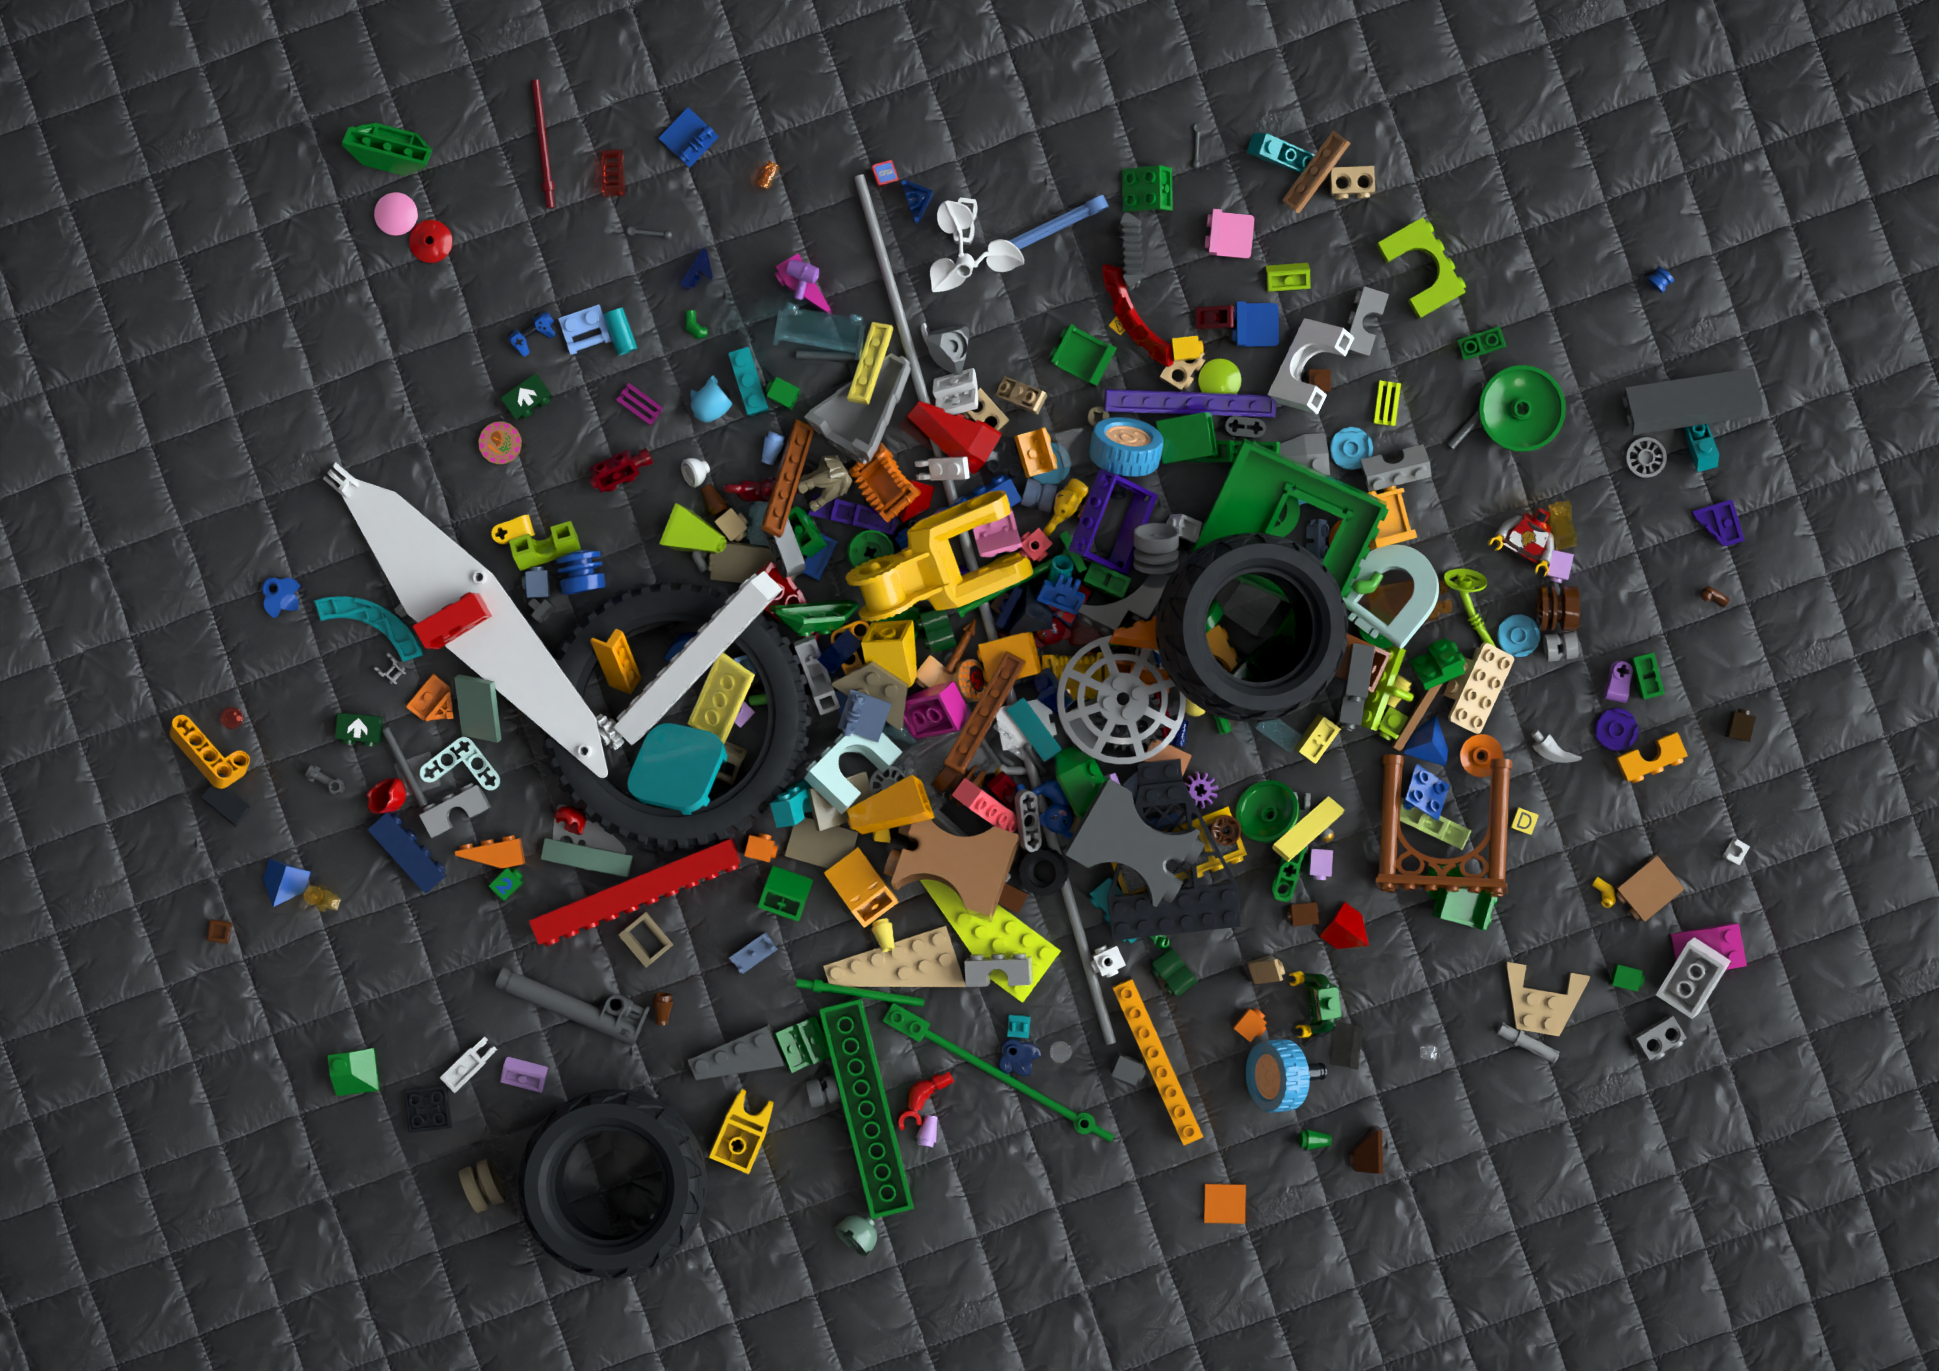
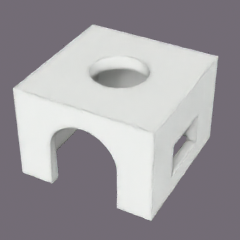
[1722,838,1750,865]

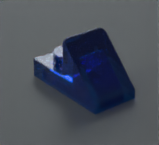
[680,248,715,291]
[817,629,861,675]
[1031,668,1074,714]

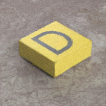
[1510,807,1539,835]

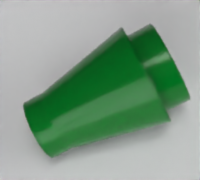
[1298,1129,1332,1150]

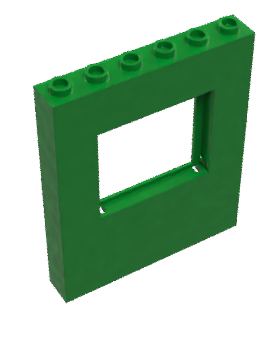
[1190,438,1389,603]

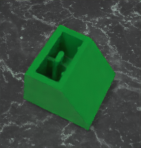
[758,866,813,922]

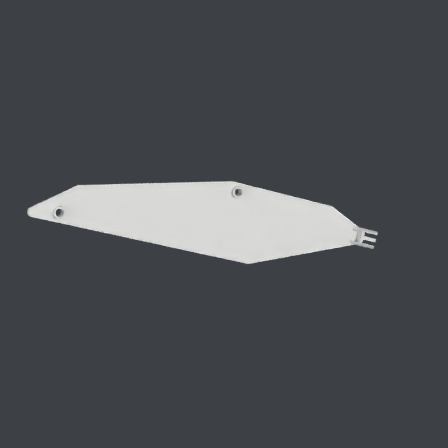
[323,463,608,778]

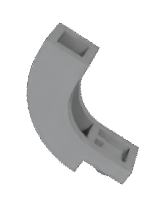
[793,635,841,715]

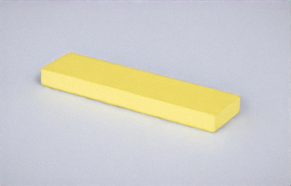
[847,322,894,405]
[1272,796,1344,862]

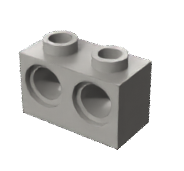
[1633,1014,1686,1061]

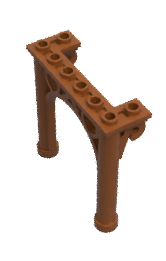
[1375,754,1512,897]

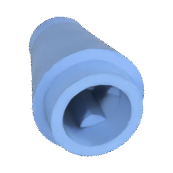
[761,432,785,465]

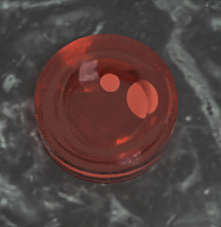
[221,707,244,729]

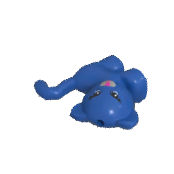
[1016,779,1074,839]

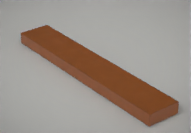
[760,419,814,538]
[943,651,1026,775]

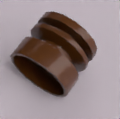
[1535,586,1580,631]
[931,764,987,808]

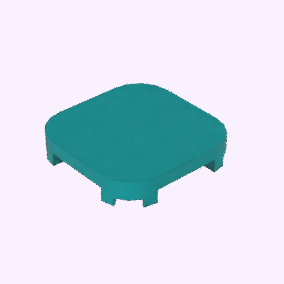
[627,723,728,815]

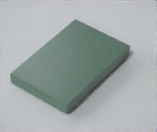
[454,674,502,743]

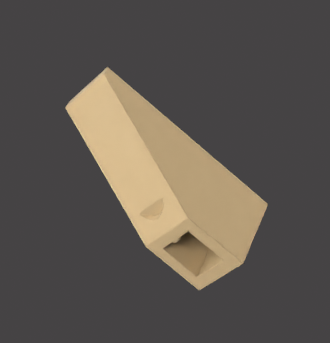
[1247,955,1285,984]

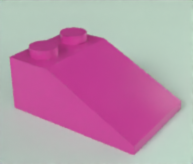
[775,254,832,316]
[903,681,971,740]
[1671,922,1747,970]

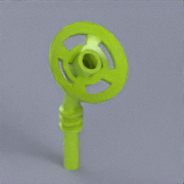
[1444,569,1495,647]

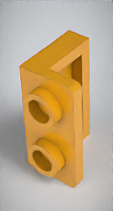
[1014,427,1057,478]

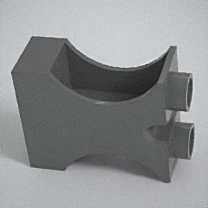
[1063,777,1204,907]

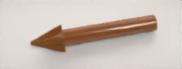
[944,619,976,675]

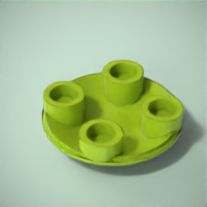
[1198,359,1241,394]

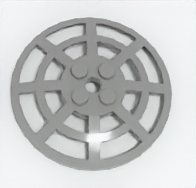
[1056,635,1186,764]

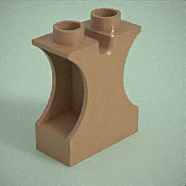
[884,820,1020,922]

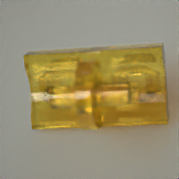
[303,884,341,912]

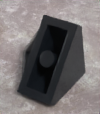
[1009,584,1053,635]

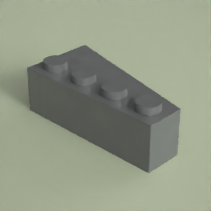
[688,1024,785,1080]

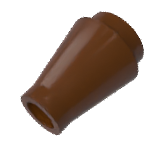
[700,484,728,517]
[652,992,674,1025]

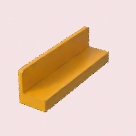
[590,629,641,695]

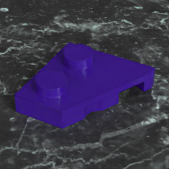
[1691,499,1745,547]

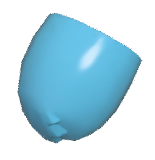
[690,375,733,423]

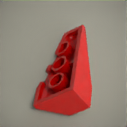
[907,401,1002,474]
[755,561,821,641]

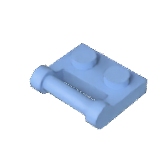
[558,305,612,355]

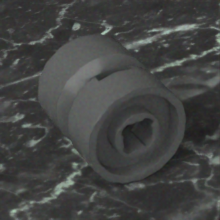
[806,1074,842,1108]

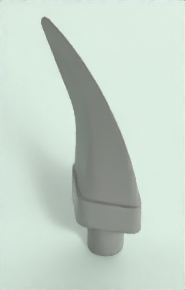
[1531,729,1582,763]

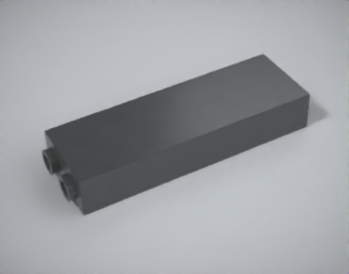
[1621,368,1763,435]

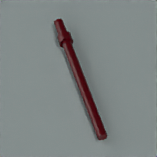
[531,79,555,209]

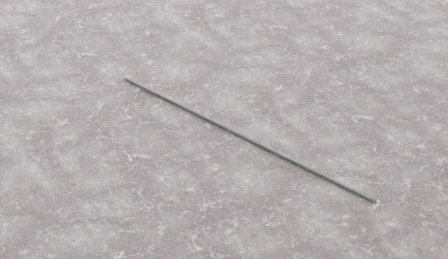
[854,174,1116,1045]

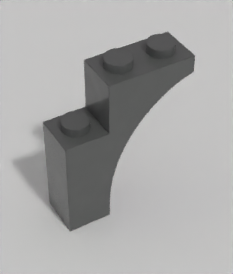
[1078,574,1170,637]
[1335,643,1375,731]

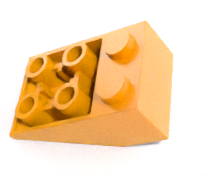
[824,847,898,928]

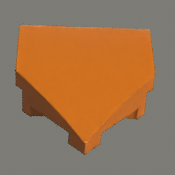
[405,673,454,721]

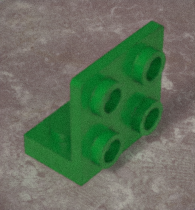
[1122,165,1173,212]

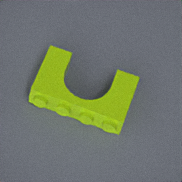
[1376,217,1466,319]

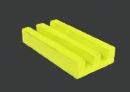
[1373,381,1401,426]

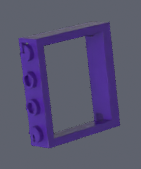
[1068,469,1158,575]

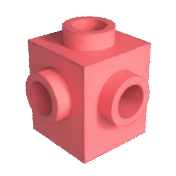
[1018,528,1053,562]

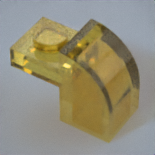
[1547,500,1577,551]

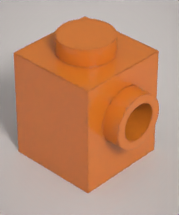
[744,833,778,862]
[1232,1007,1267,1042]

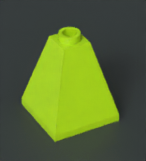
[659,503,727,553]

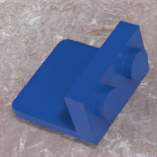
[1232,301,1279,347]

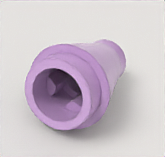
[915,1115,938,1148]

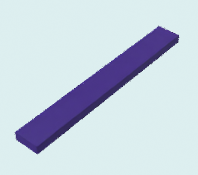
[1104,389,1276,417]

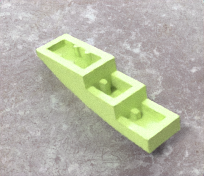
[1381,797,1471,850]

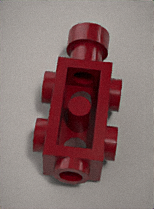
[589,448,654,493]

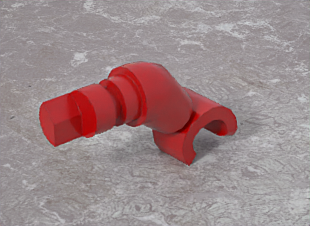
[897,1072,955,1131]

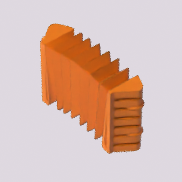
[849,442,921,523]

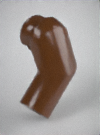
[1700,586,1730,608]

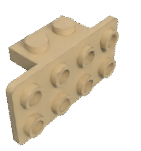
[1443,642,1514,734]

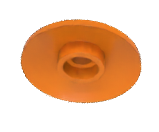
[1460,734,1503,777]

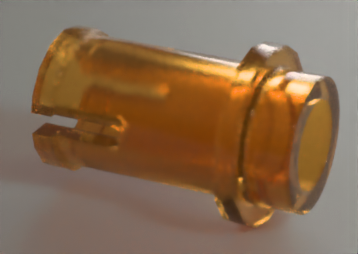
[757,161,781,190]

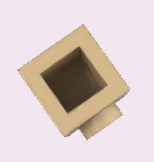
[715,508,749,543]

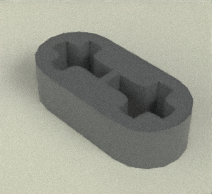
[1225,416,1266,438]

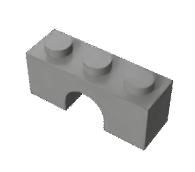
[1347,286,1389,358]
[1361,444,1432,492]
[419,783,491,838]
[964,953,1033,987]

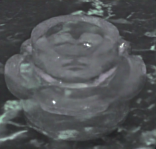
[1419,1044,1440,1062]

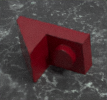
[1196,305,1233,329]
[987,770,1017,810]

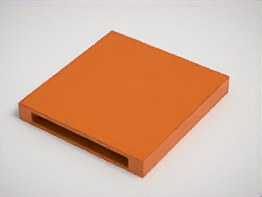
[1204,1184,1246,1224]

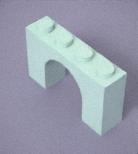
[804,733,902,814]

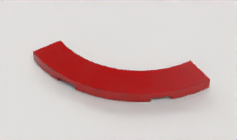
[1102,264,1174,367]

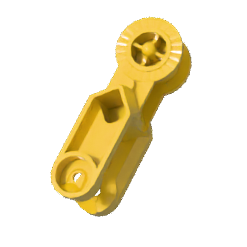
[846,490,1034,622]

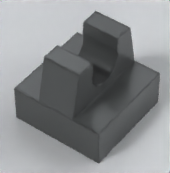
[528,598,556,623]

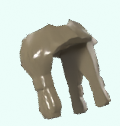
[798,455,853,512]

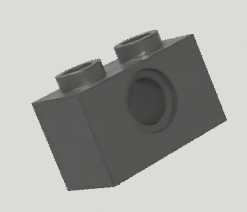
[1110,1052,1146,1086]

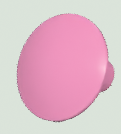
[374,192,418,236]

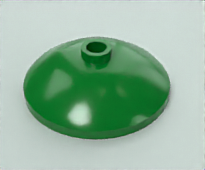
[1236,780,1299,843]

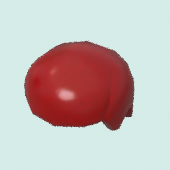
[554,806,587,835]

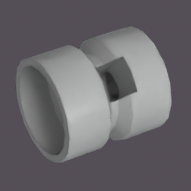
[1543,631,1579,662]

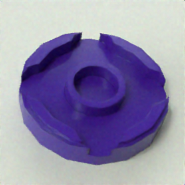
[1594,708,1639,751]

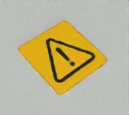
[1109,316,1125,335]

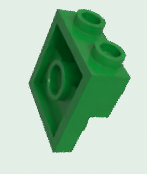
[1410,637,1466,690]

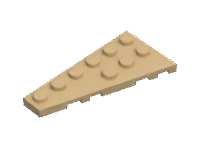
[823,925,966,987]

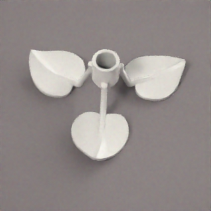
[930,201,1024,292]

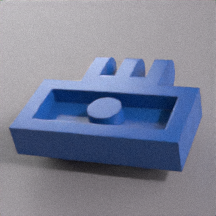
[1037,573,1085,615]

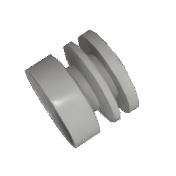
[1134,523,1179,574]

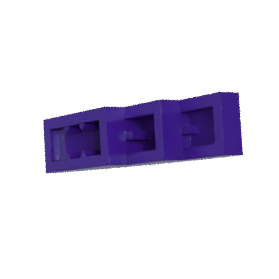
[808,494,899,535]

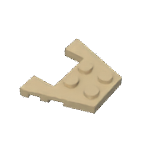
[1506,962,1590,1036]

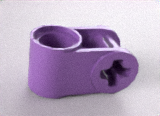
[1604,661,1633,703]

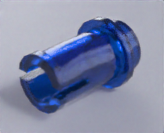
[1172,720,1189,747]

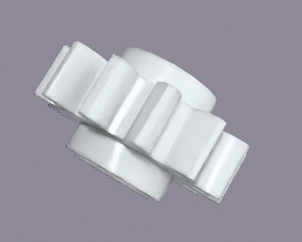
[596,714,624,750]

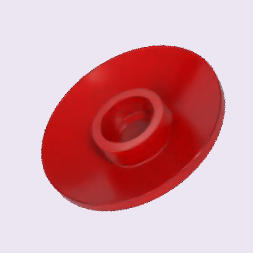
[409,220,452,263]

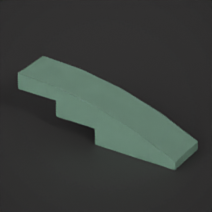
[541,838,633,877]

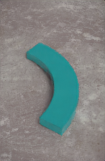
[314,596,423,662]

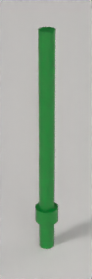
[796,979,924,1007]

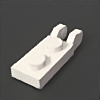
[915,457,970,481]
[440,1037,497,1093]

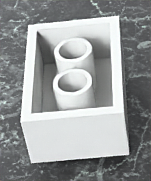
[1656,937,1731,1019]

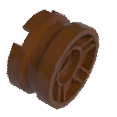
[1210,815,1241,846]

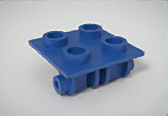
[659,107,719,168]
[1402,764,1449,821]

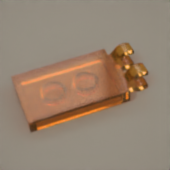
[1367,580,1453,626]

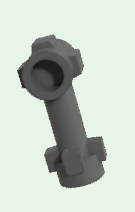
[305,765,345,795]

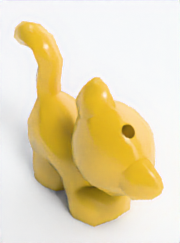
[1042,478,1088,537]

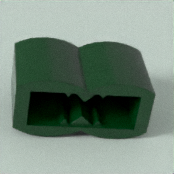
[916,606,957,654]
[1151,947,1198,997]

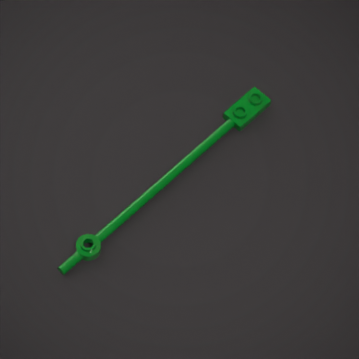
[883,1002,1114,1142]

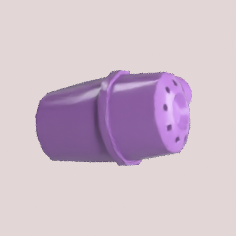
[786,260,819,300]

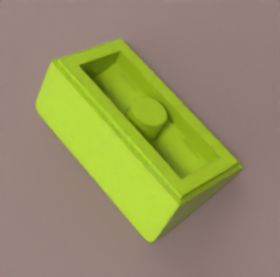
[1266,263,1310,292]

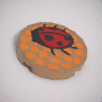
[953,659,988,702]

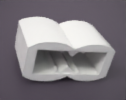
[953,197,977,245]

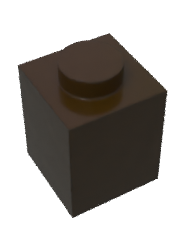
[1725,708,1756,742]

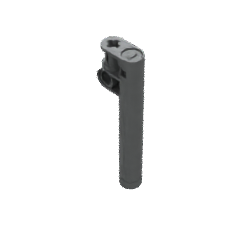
[495,967,650,1046]

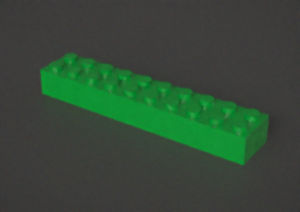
[819,997,914,1219]

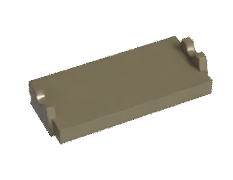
[709,542,796,583]

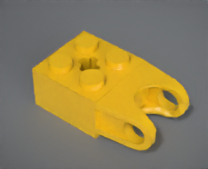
[708,1089,774,1174]

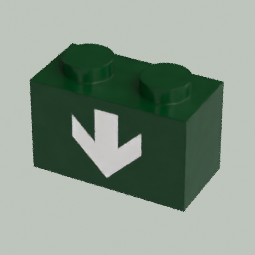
[501,373,553,421]
[335,713,384,747]

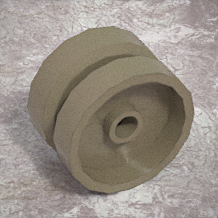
[459,1158,506,1213]

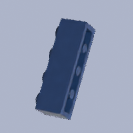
[368,812,447,894]

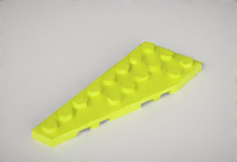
[920,880,1061,1003]

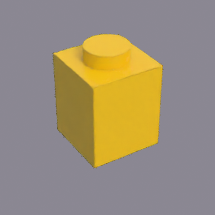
[1171,336,1204,362]

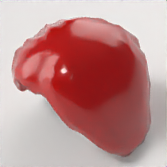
[367,778,406,814]

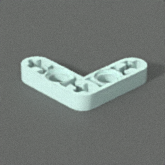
[420,737,500,790]

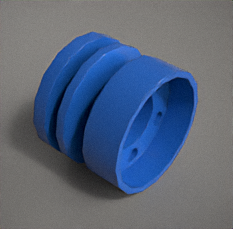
[556,550,607,595]

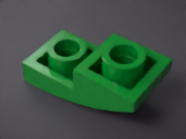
[1457,326,1507,361]

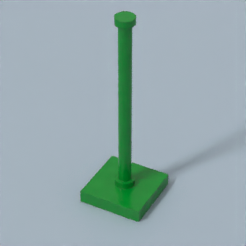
[956,531,1087,618]

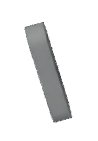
[1015,789,1042,852]

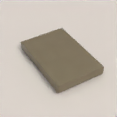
[807,771,872,831]
[785,817,859,869]

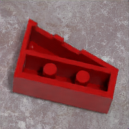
[413,592,492,650]

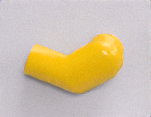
[1592,877,1616,908]

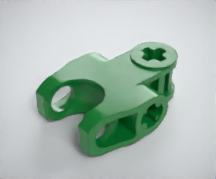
[1272,846,1307,902]

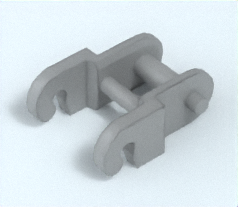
[374,653,406,684]

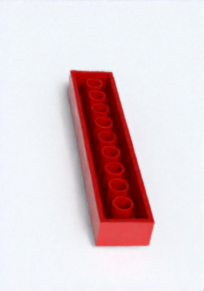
[529,838,742,947]

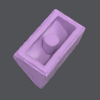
[500,1057,548,1093]

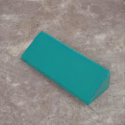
[1006,697,1062,762]

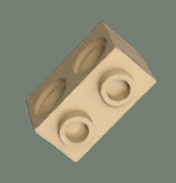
[1329,166,1375,199]
[1159,353,1205,392]
[962,388,1009,431]

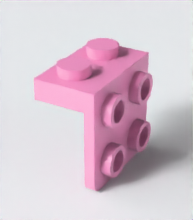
[1204,209,1254,259]
[973,507,1022,557]

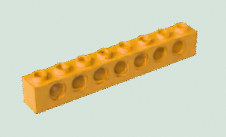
[1112,978,1203,1146]

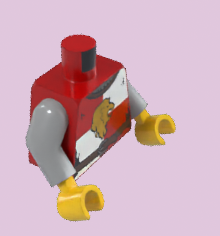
[1488,508,1554,577]

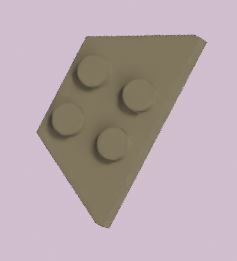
[831,661,908,731]

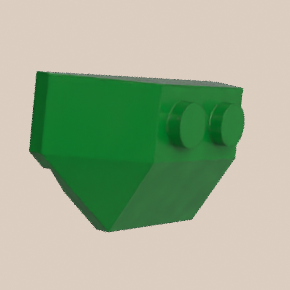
[342,123,432,176]
[769,599,858,636]
[1054,746,1105,820]

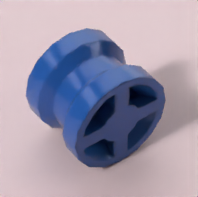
[1647,266,1674,293]

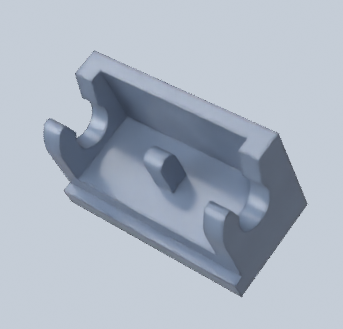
[729,932,778,974]

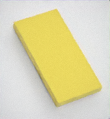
[687,653,755,744]

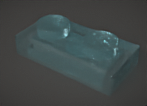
[1255,719,1303,754]

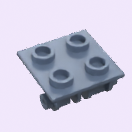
[838,689,892,742]

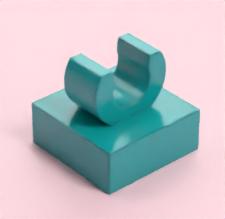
[1007,1014,1030,1038]

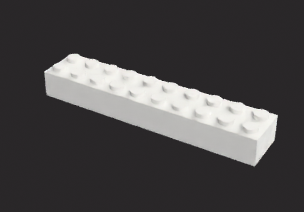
[614,571,783,745]

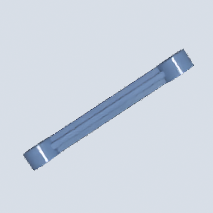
[987,195,1109,252]

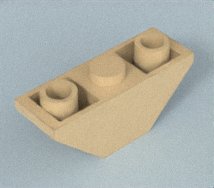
[995,376,1047,415]

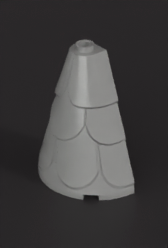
[804,353,911,464]

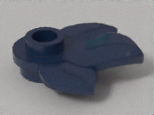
[999,1039,1041,1076]

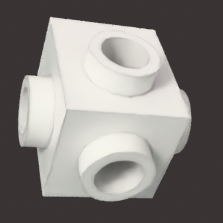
[1090,945,1126,978]

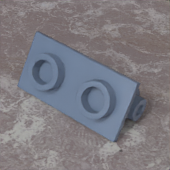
[1306,519,1329,562]

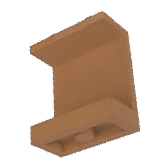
[1614,855,1685,922]

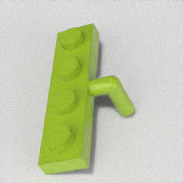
[1361,646,1413,731]

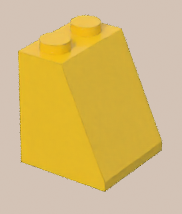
[861,620,917,687]

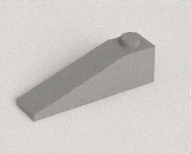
[1280,433,1330,476]

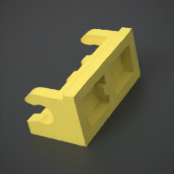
[1293,714,1341,764]

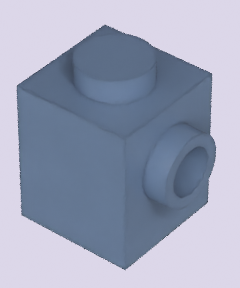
[522,567,551,598]

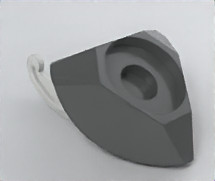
[921,323,969,374]

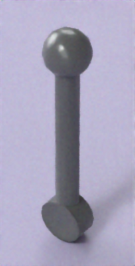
[1192,124,1202,169]
[627,227,672,239]
[1023,743,1048,776]

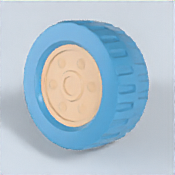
[1089,417,1163,500]
[1246,1039,1328,1113]

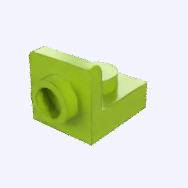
[1378,706,1408,741]

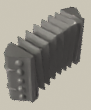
[1118,213,1145,290]

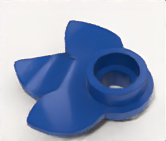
[262,578,300,618]

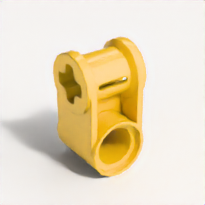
[491,515,535,545]

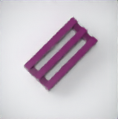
[616,383,664,426]

